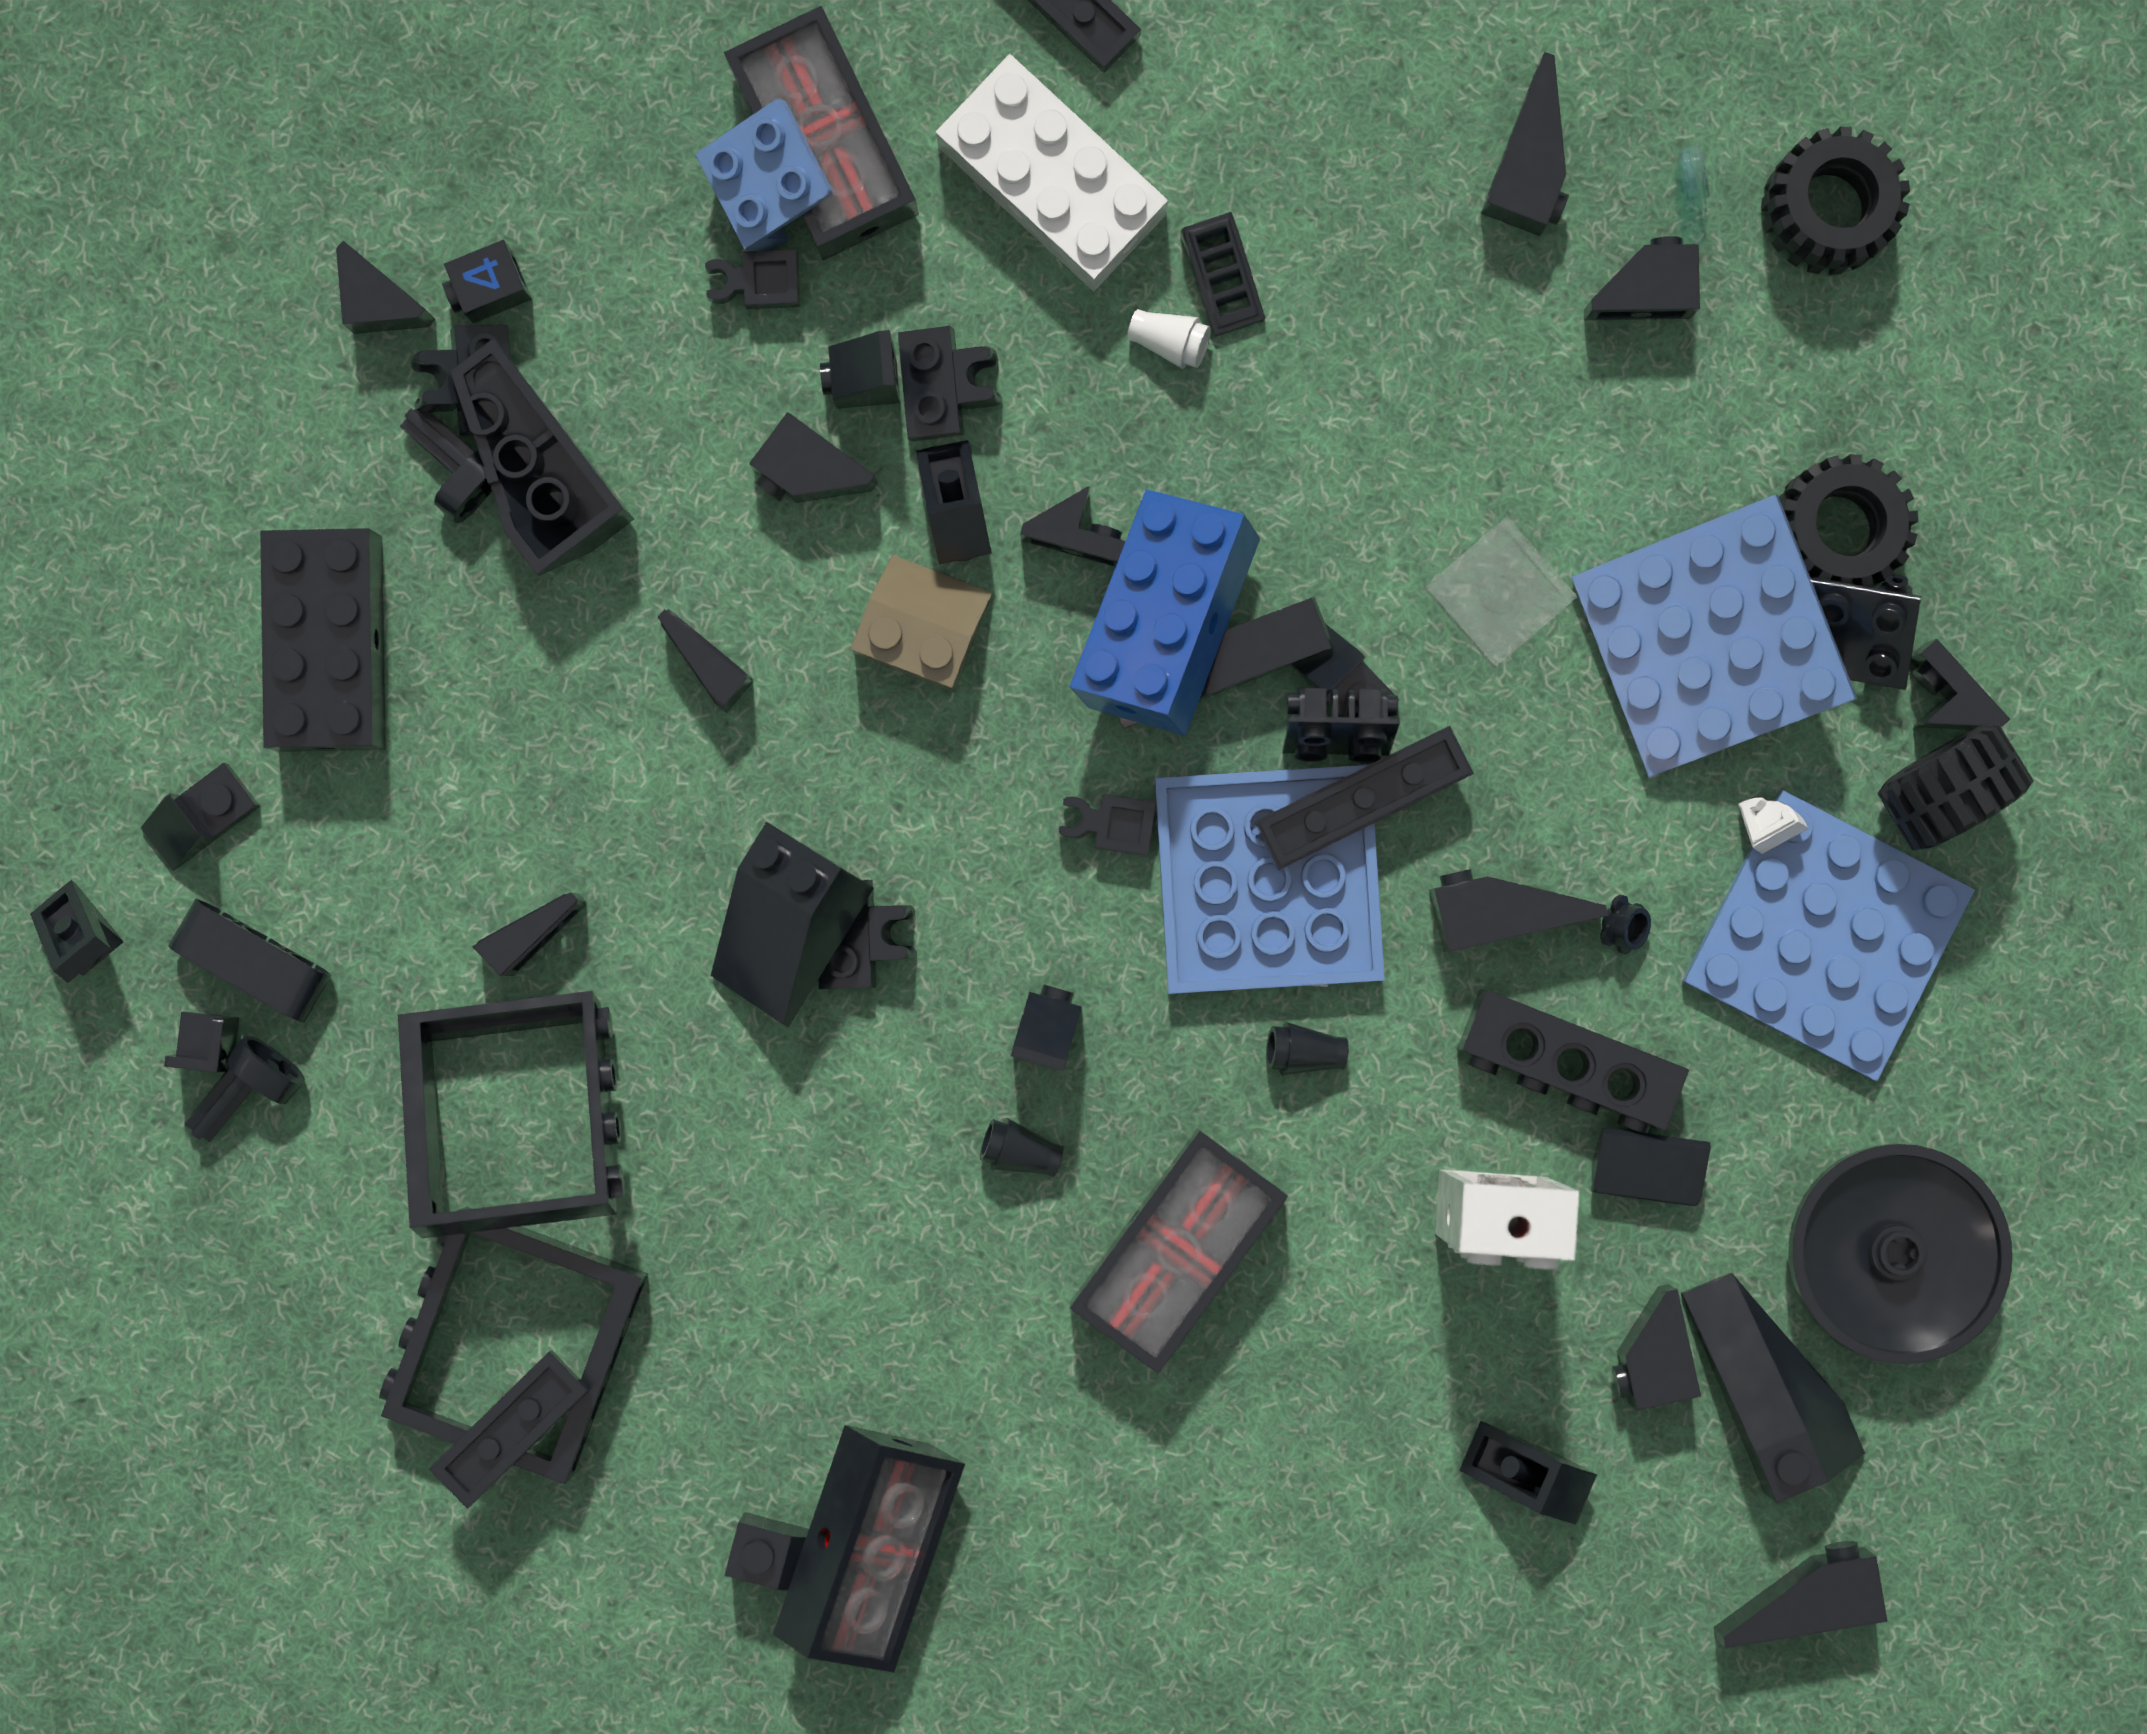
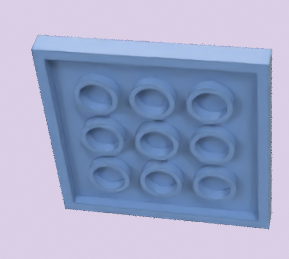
[1571,495,1857,777]
[1155,765,1385,994]
[1682,790,1975,1081]

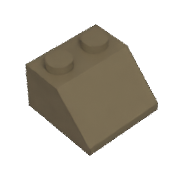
[850,555,993,693]

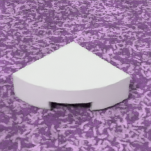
[1739,798,1808,854]

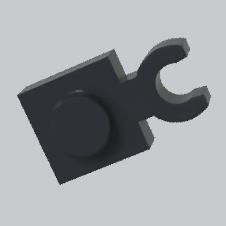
[705,249,800,309]
[1059,794,1156,856]

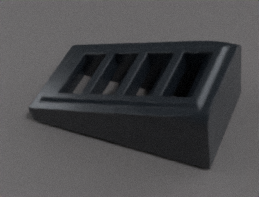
[1180,212,1266,337]
[658,609,753,713]
[472,892,586,976]

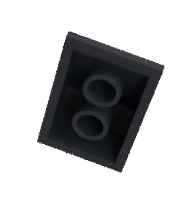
[710,822,874,1027]

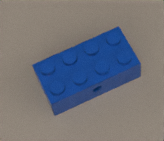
[1069,489,1260,736]

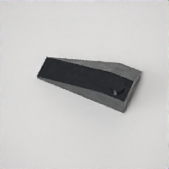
[450,338,634,576]
[1681,1272,1865,1503]

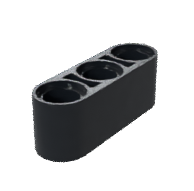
[168,899,332,1022]

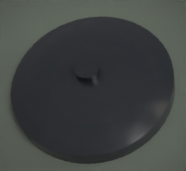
[1788,1144,2013,1364]

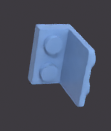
[695,99,833,250]

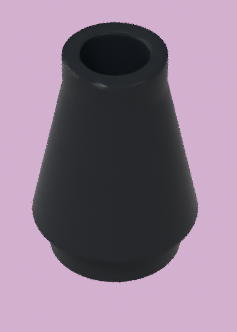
[1266,1022,1349,1076]
[980,1118,1064,1177]

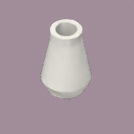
[1127,309,1211,369]

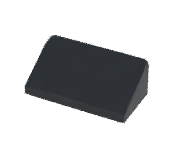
[1592,1128,1711,1206]

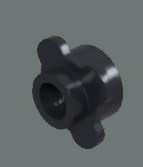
[1600,895,1651,954]

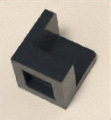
[164,1011,240,1073]

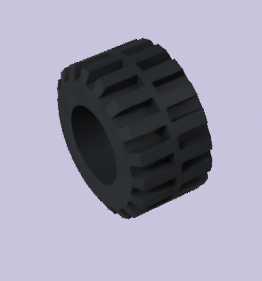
[1761,126,1910,275]
[1779,454,1919,587]
[1877,724,2033,850]

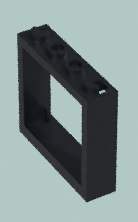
[398,991,625,1239]
[379,1207,648,1484]

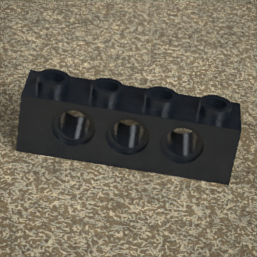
[1457,989,1690,1134]

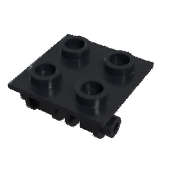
[1811,574,1922,690]
[1282,688,1400,763]

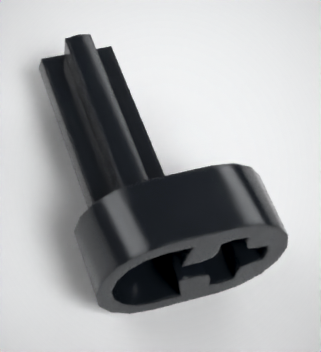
[400,408,492,523]
[184,1035,305,1142]

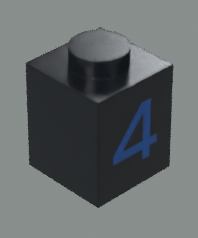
[442,239,532,324]

